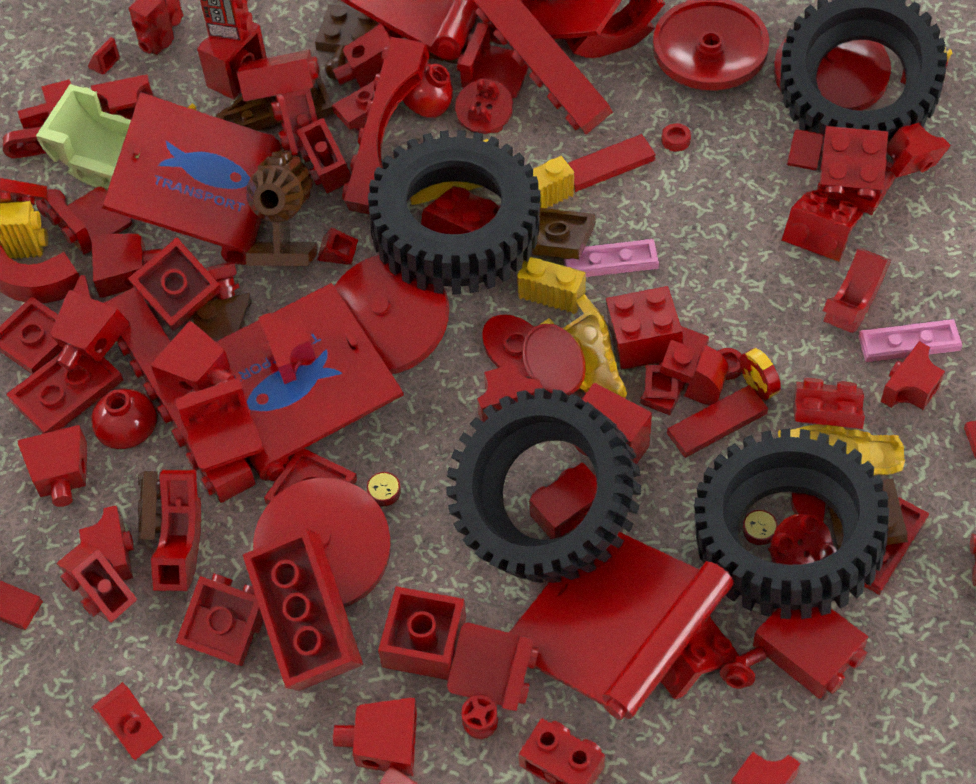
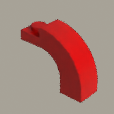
[565,0,665,58]
[0,244,79,303]
[822,248,891,333]
[151,470,201,591]

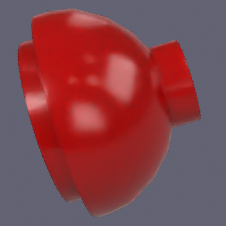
[403,63,453,118]
[91,389,157,449]

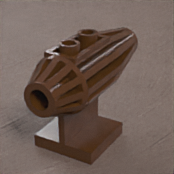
[246,151,318,266]

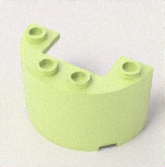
[36,84,139,190]

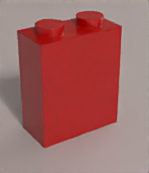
[237,49,320,102]
[752,607,868,699]

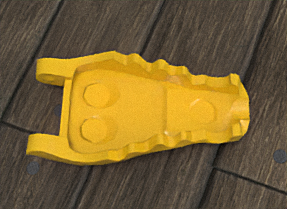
[541,294,627,398]
[778,424,905,476]

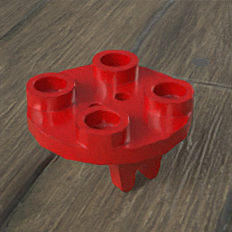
[455,79,513,134]
[768,513,836,565]

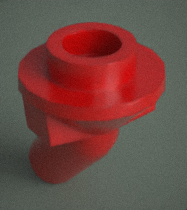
[720,647,766,689]

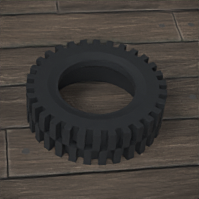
[780,0,947,142]
[368,130,540,295]
[446,388,641,583]
[694,429,889,619]

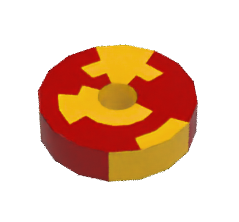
[739,348,781,400]

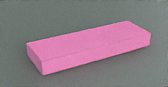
[563,239,659,277]
[858,319,962,362]

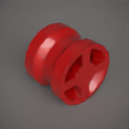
[461,695,498,739]

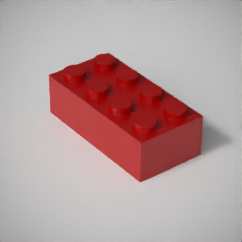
[242,528,364,691]

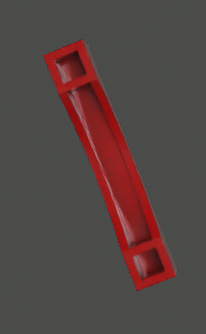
[342,37,429,215]

